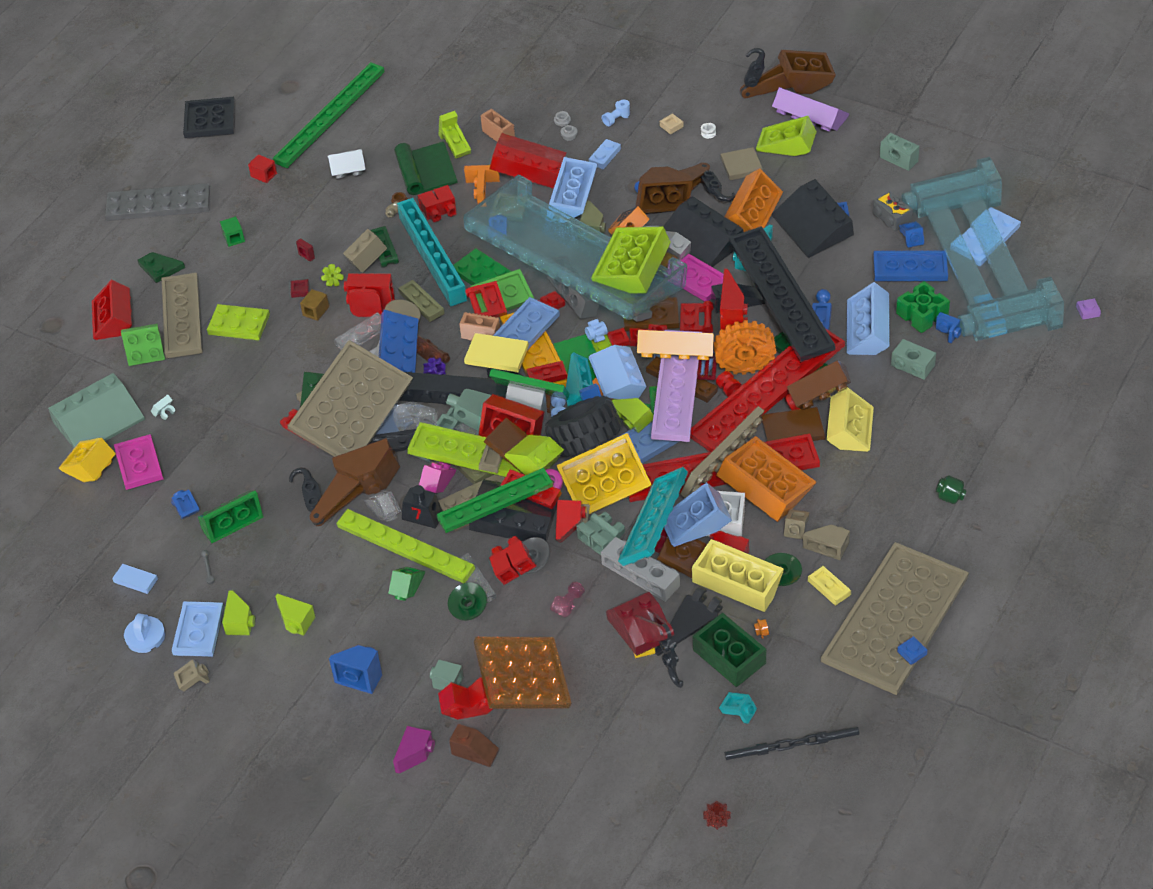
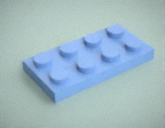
[950,207,1021,266]

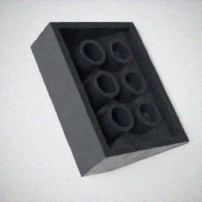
[772,179,854,258]
[663,196,743,267]
[469,479,559,542]

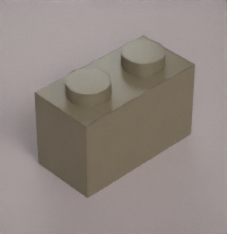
[343,229,387,273]

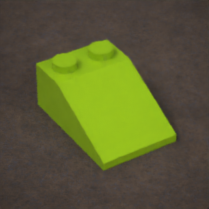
[756,116,817,156]

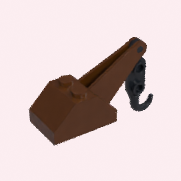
[740,48,836,98]
[636,163,736,213]
[289,438,400,526]

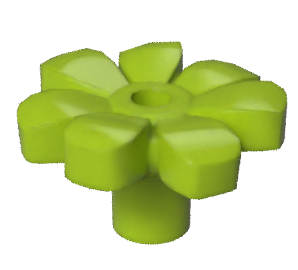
[321,264,344,287]

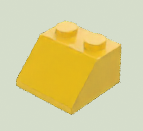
[59,438,116,482]

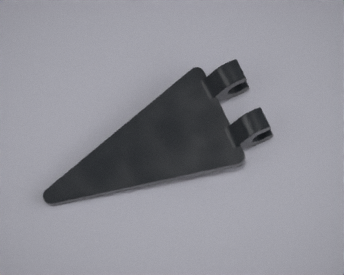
[655,586,723,656]

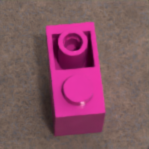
[419,462,456,493]

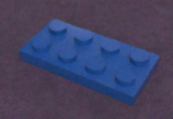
[873,251,948,281]
[379,310,418,373]

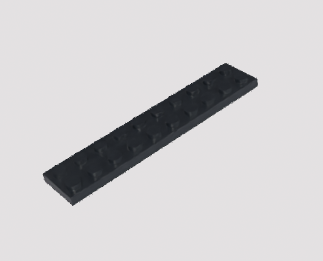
[729,226,835,362]

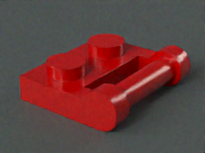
[465,281,507,318]
[680,301,714,333]

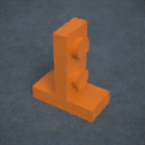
[464,165,500,206]

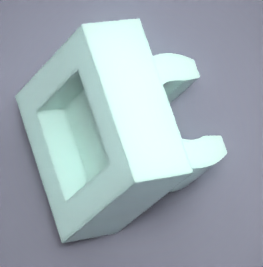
[151,395,175,420]

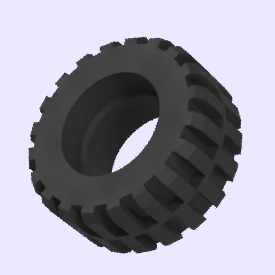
[545,396,622,457]

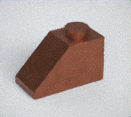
[449,724,499,767]

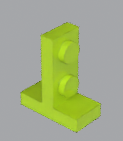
[438,111,471,159]

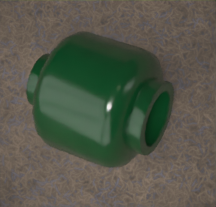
[935,475,967,504]

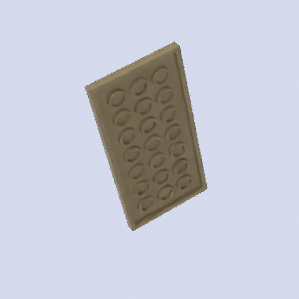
[821,542,969,695]

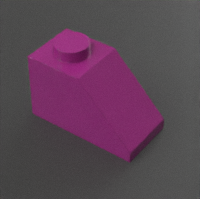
[393,726,435,774]

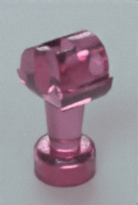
[550,582,585,617]

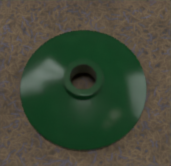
[764,553,802,586]
[448,582,487,621]

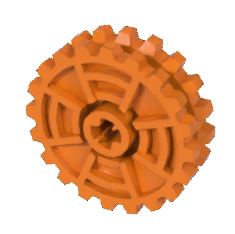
[713,320,776,375]

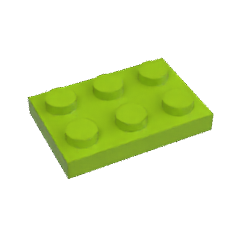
[207,304,270,340]

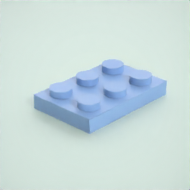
[172,601,224,657]

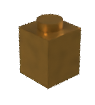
[300,289,329,321]

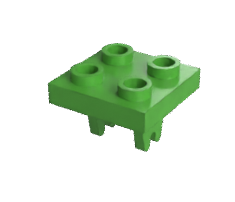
[121,324,165,366]

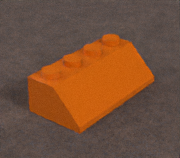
[724,168,783,232]

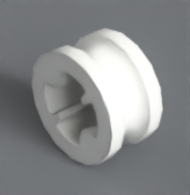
[701,123,716,139]

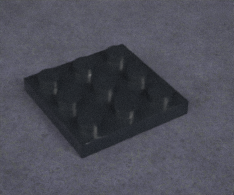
[183,96,235,138]

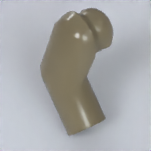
[385,201,399,218]

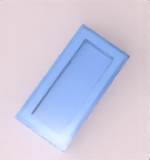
[112,564,158,594]

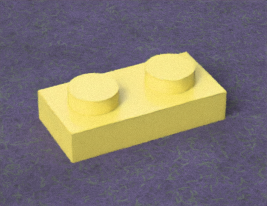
[808,566,851,606]

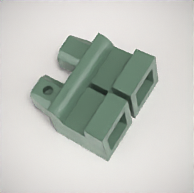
[576,511,625,555]

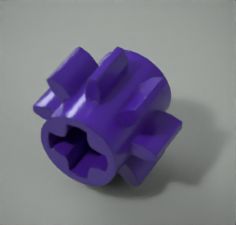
[423,357,446,375]

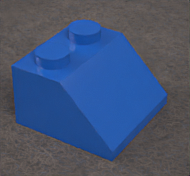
[329,645,382,694]

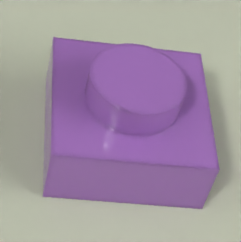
[1076,298,1101,320]

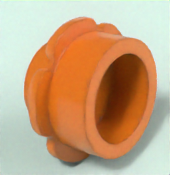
[754,619,769,639]

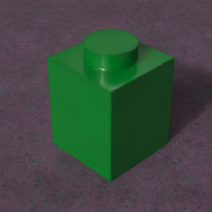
[220,216,245,247]

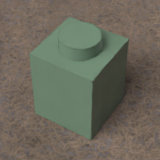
[430,660,464,690]

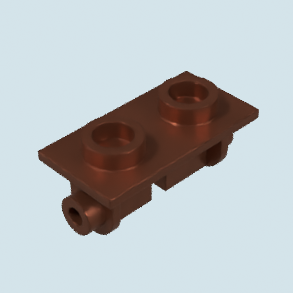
[416,336,450,363]

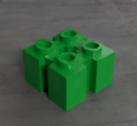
[896,281,950,333]

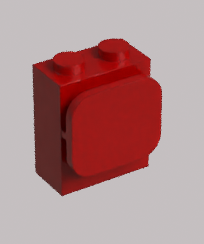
[344,273,395,317]

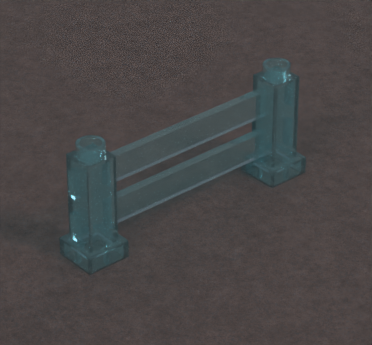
[902,157,1064,341]

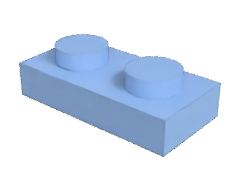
[589,139,621,169]

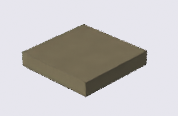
[721,147,763,180]

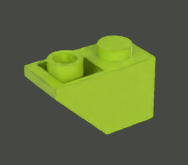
[612,398,654,433]

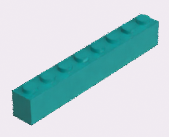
[397,198,467,307]

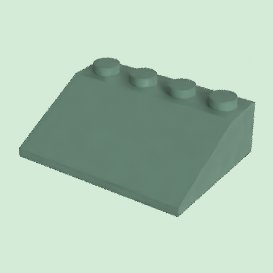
[48,373,145,448]

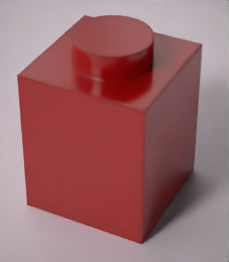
[248,154,277,183]

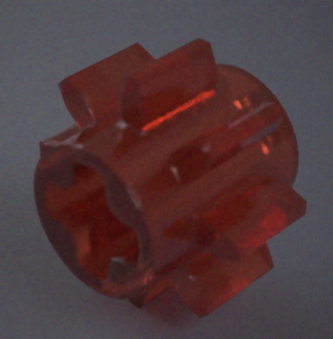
[703,801,731,830]

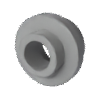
[554,111,571,127]
[560,125,577,141]

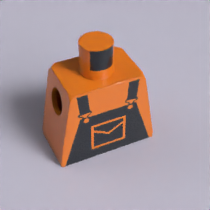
[608,206,649,241]

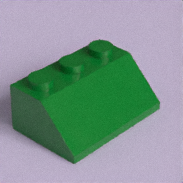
[198,490,264,544]

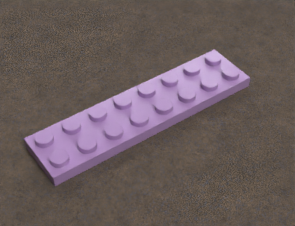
[651,330,702,442]

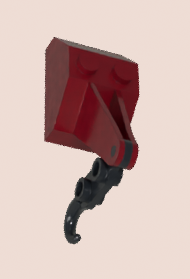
[606,592,684,688]

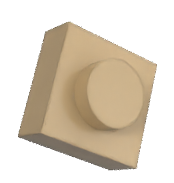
[660,114,683,134]

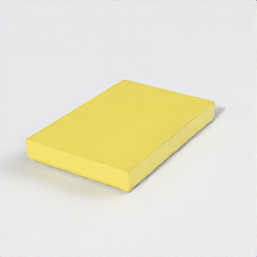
[464,333,529,372]

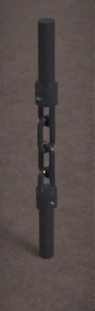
[724,727,860,760]

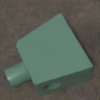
[446,389,491,431]

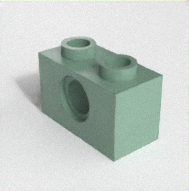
[880,133,919,171]
[891,339,936,380]

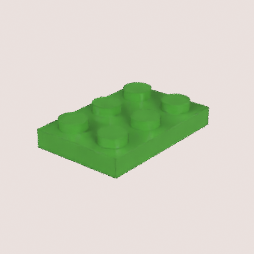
[470,269,534,313]

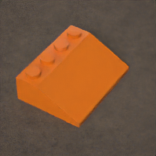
[717,436,816,522]

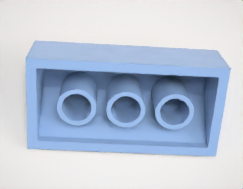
[548,157,598,222]
[847,282,889,355]

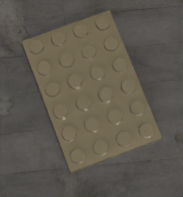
[287,340,413,457]

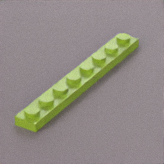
[336,509,475,583]

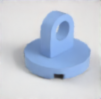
[124,613,165,653]

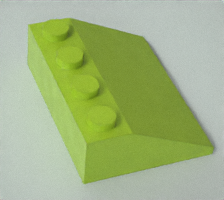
[591,227,671,293]

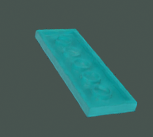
[618,467,688,566]

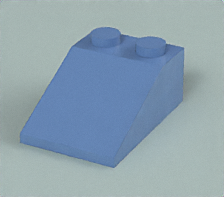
[664,482,732,547]

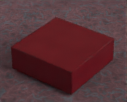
[296,238,315,262]
[291,279,309,298]

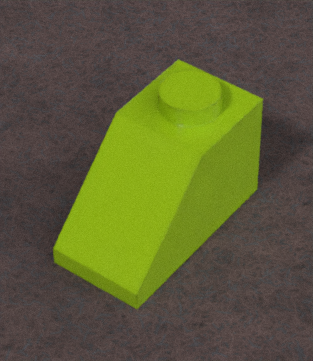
[222,591,255,635]
[275,594,315,636]

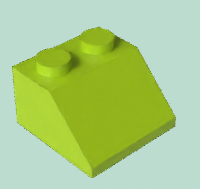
[505,435,564,475]

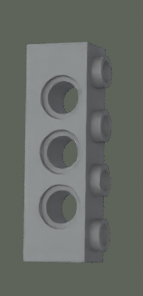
[601,537,680,602]

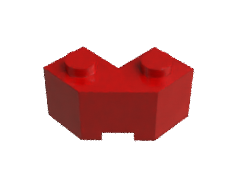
[438,677,500,720]

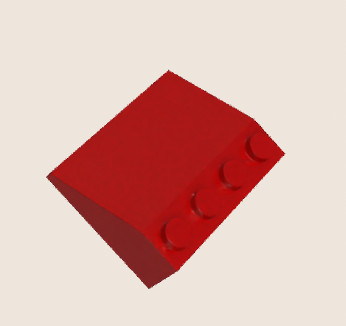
[489,133,567,189]
[720,269,748,330]

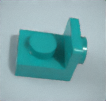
[719,692,757,724]

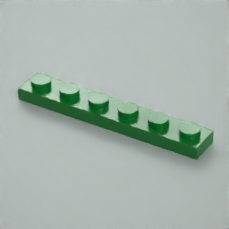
[437,468,553,533]

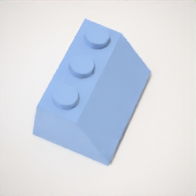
[589,345,647,399]

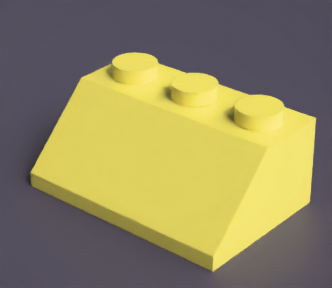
[827,388,874,452]

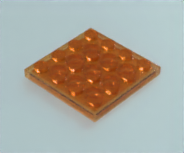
[474,637,572,709]

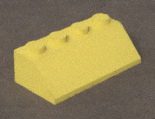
[692,539,783,612]

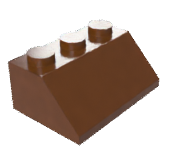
[787,360,851,410]

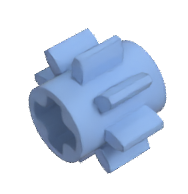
[585,319,608,342]

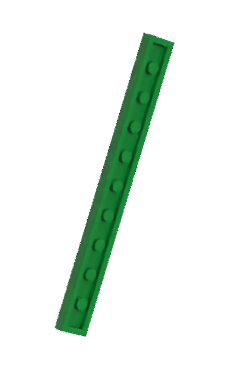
[273,62,385,168]

